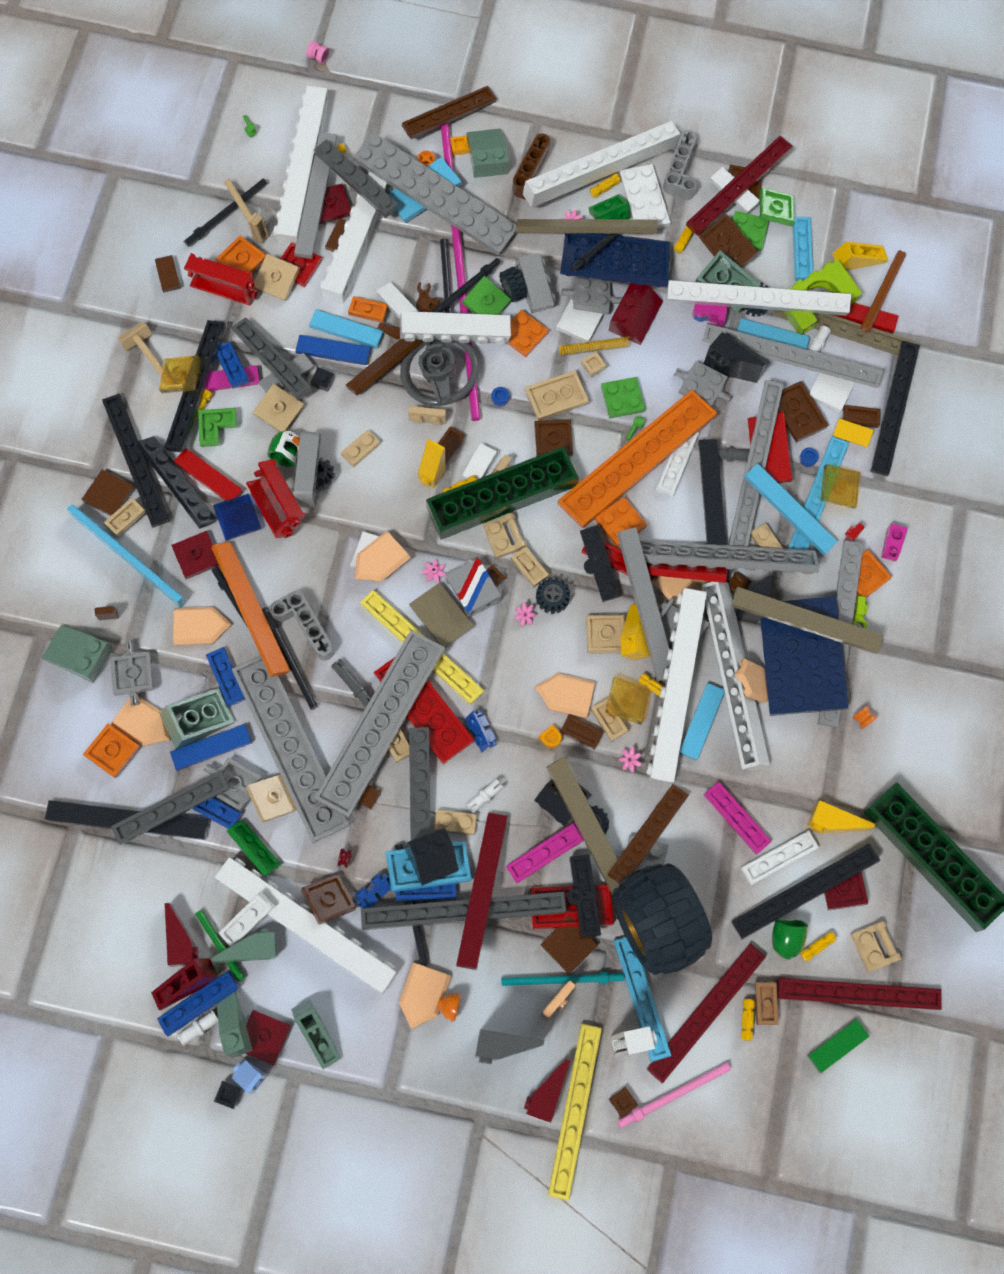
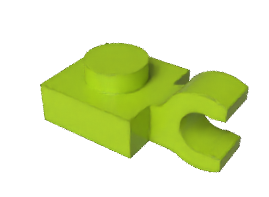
[852,596,868,629]

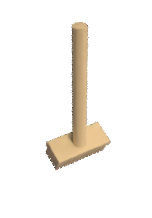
[224,179,269,243]
[117,322,177,390]

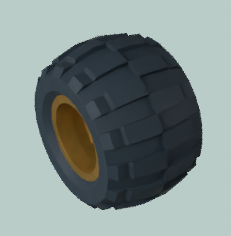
[612,863,713,975]

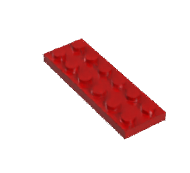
[374,657,474,765]

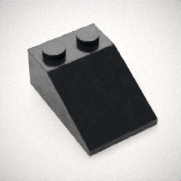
[703,332,766,383]

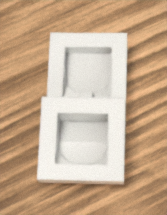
[463,443,497,479]

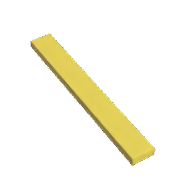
[360,590,484,705]
[548,1023,602,1201]

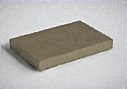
[409,583,474,648]

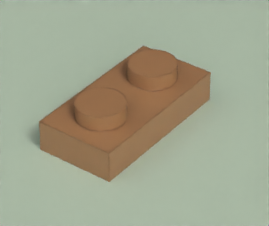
[754,982,779,1025]

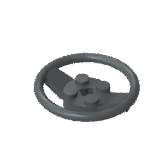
[400,340,479,406]

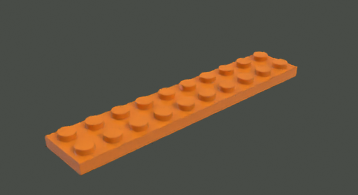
[557,390,717,529]

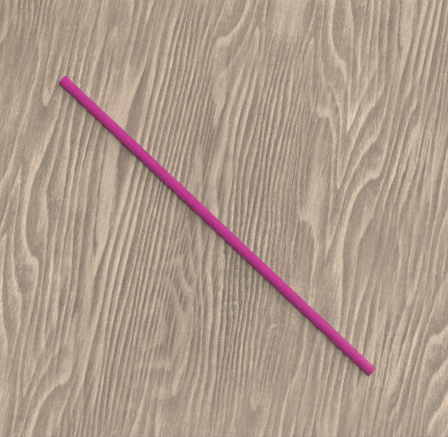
[441,123,481,421]

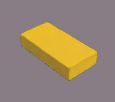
[832,419,874,448]

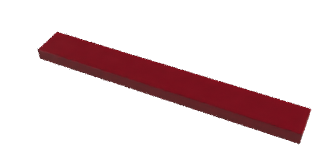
[686,135,793,236]
[456,813,508,970]
[646,943,766,1084]
[777,978,942,1010]

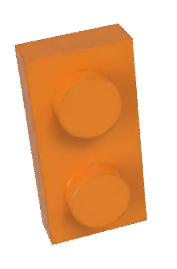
[348,296,388,323]

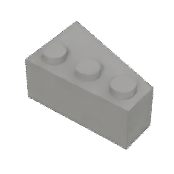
[514,253,555,314]

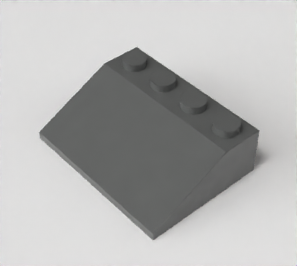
[475,1029,545,1064]

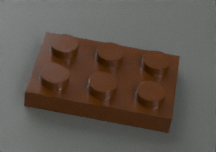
[699,214,759,268]
[777,381,829,443]

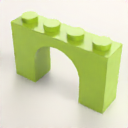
[782,260,862,335]

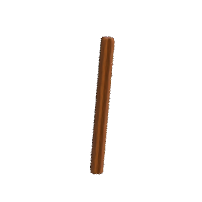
[861,250,906,333]

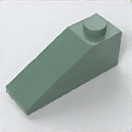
[212,929,276,964]
[217,991,253,1058]
[291,999,341,1069]

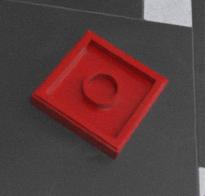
[280,242,322,287]

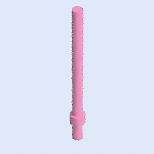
[617,1062,731,1128]

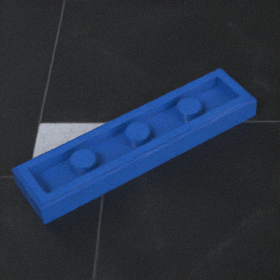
[295,335,370,366]
[170,724,252,771]
[157,971,239,1037]

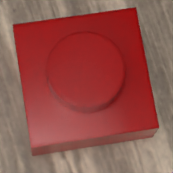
[843,523,865,542]

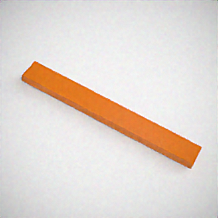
[212,542,290,677]

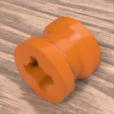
[418,150,435,167]
[852,706,877,729]

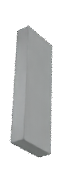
[259,353,315,393]

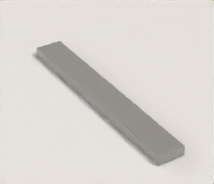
[294,132,337,259]
[617,528,669,681]

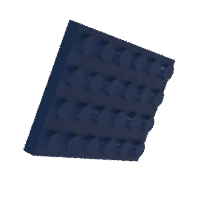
[560,233,670,287]
[760,596,849,716]

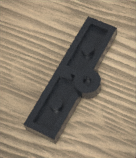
[580,525,621,602]
[567,854,601,938]

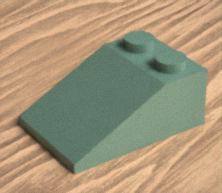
[466,128,508,178]
[695,250,761,313]
[42,625,112,683]
[160,688,234,749]

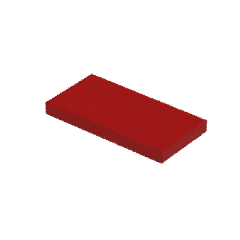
[747,412,793,484]
[649,563,728,583]
[530,884,614,930]

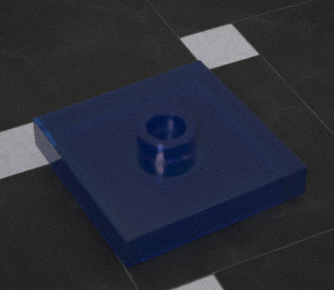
[213,494,262,541]

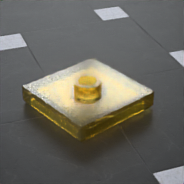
[159,355,201,393]
[820,464,860,509]
[605,676,650,725]

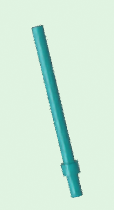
[501,971,624,986]

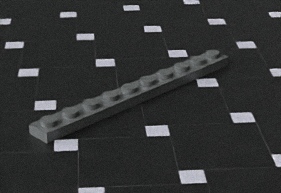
[361,892,566,930]

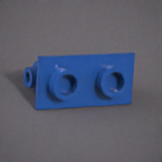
[465,710,497,753]
[353,872,391,909]

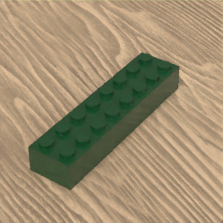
[426,446,579,540]
[863,782,1004,932]

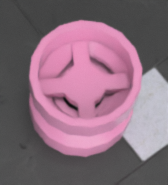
[306,41,329,64]

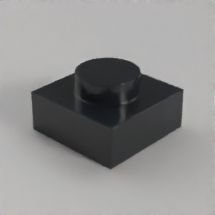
[310,367,335,392]
[214,1081,243,1109]

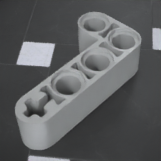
[663,130,697,200]
[294,431,321,508]
[270,591,334,661]

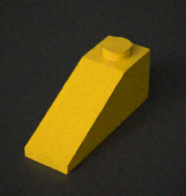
[832,241,889,270]
[418,439,446,488]
[620,604,650,661]
[807,800,875,834]

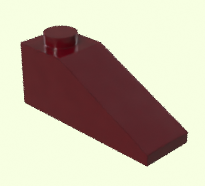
[164,903,199,967]
[151,958,218,1010]
[524,1059,570,1123]

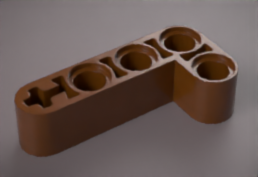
[512,133,550,201]

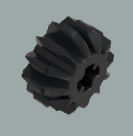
[315,457,335,490]

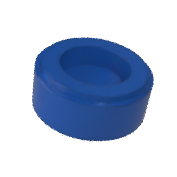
[491,387,509,406]
[799,448,819,467]

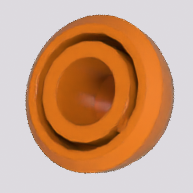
[437,993,461,1022]

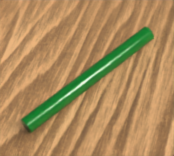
[195,910,246,982]

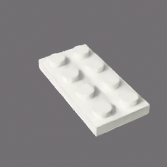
[619,164,670,229]

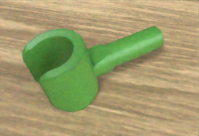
[243,115,257,137]
[626,417,644,440]

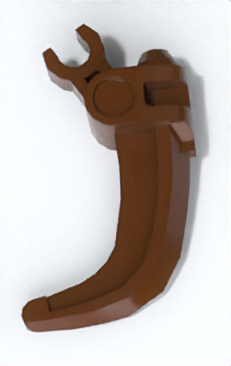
[378,282,440,339]

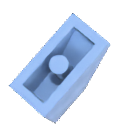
[232,1060,267,1093]

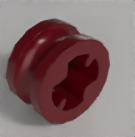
[337,848,352,868]

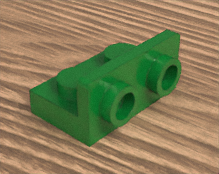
[588,194,631,219]

